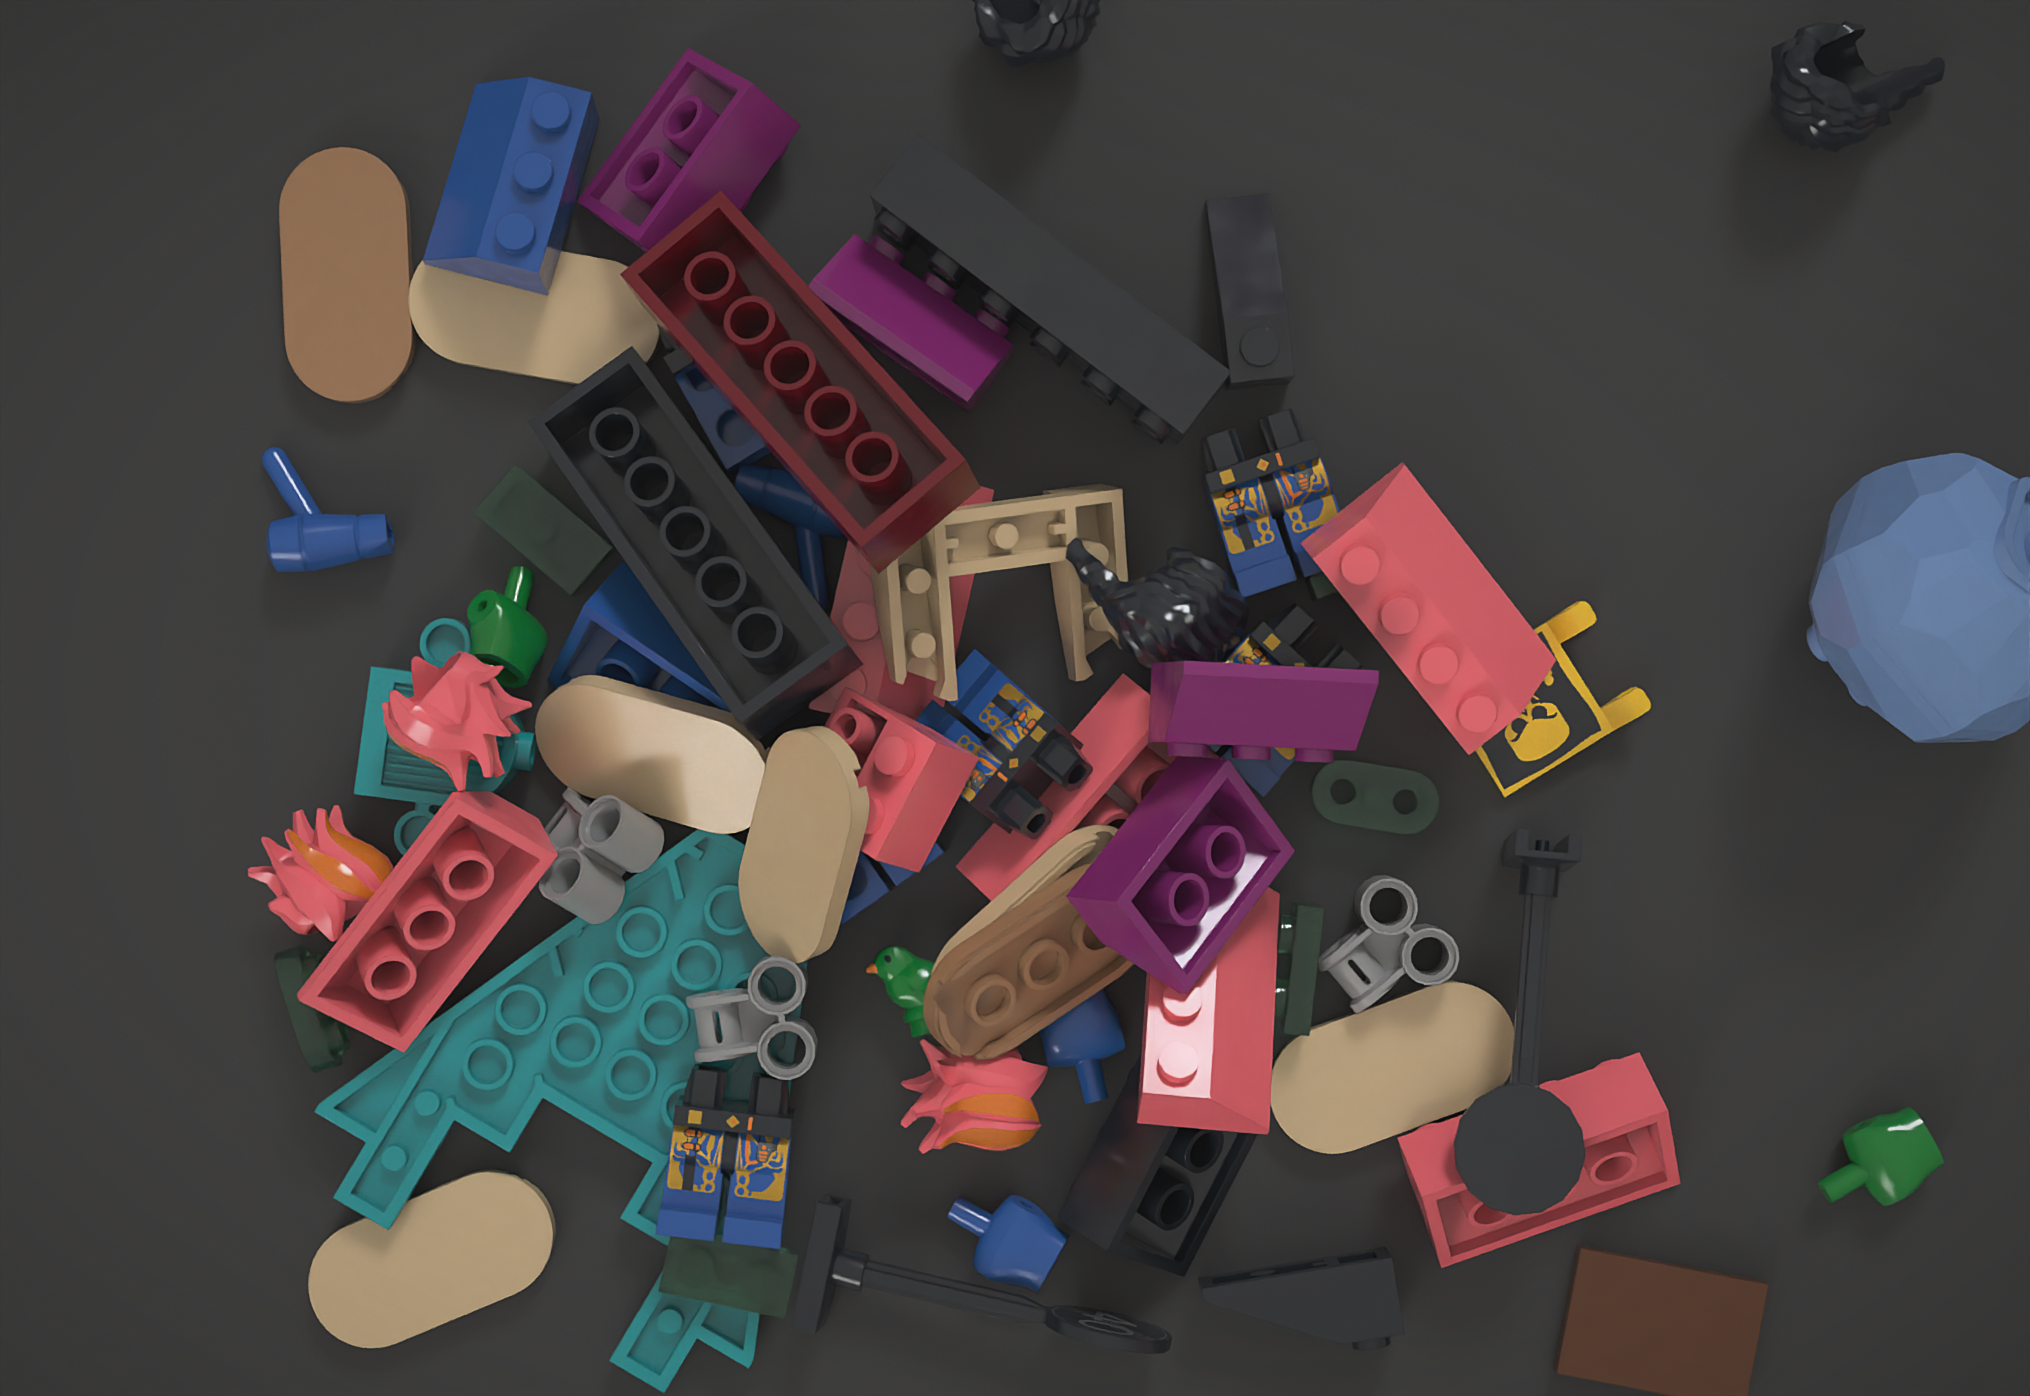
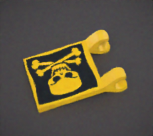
[1475,601,1651,797]

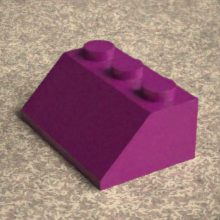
[576,48,801,252]
[808,234,1014,413]
[1148,661,1379,763]
[1066,756,1295,994]

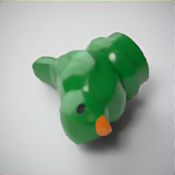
[866,945,935,1038]

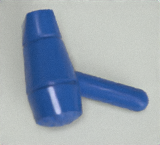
[262,447,395,572]
[734,465,845,610]

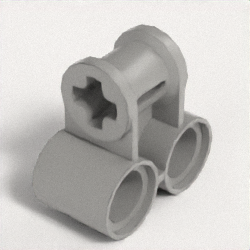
[539,787,664,924]
[1315,875,1459,1013]
[686,954,818,1080]

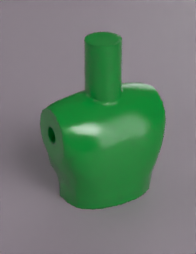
[467,566,548,688]
[1818,1106,1944,1206]

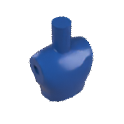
[1039,988,1125,1104]
[947,1194,1070,1294]

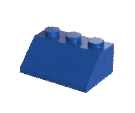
[423,77,600,296]
[546,561,732,713]

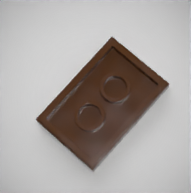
[1553,1245,1769,1396]

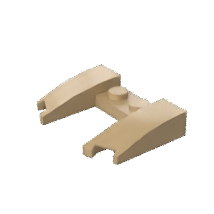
[869,483,1128,701]

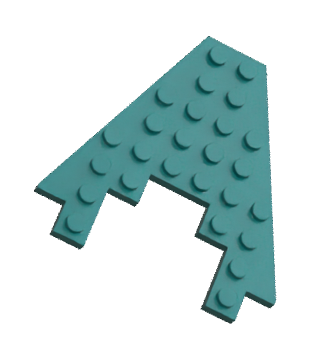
[314,829,808,1393]

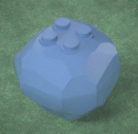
[1807,453,2030,743]

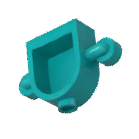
[354,618,537,856]

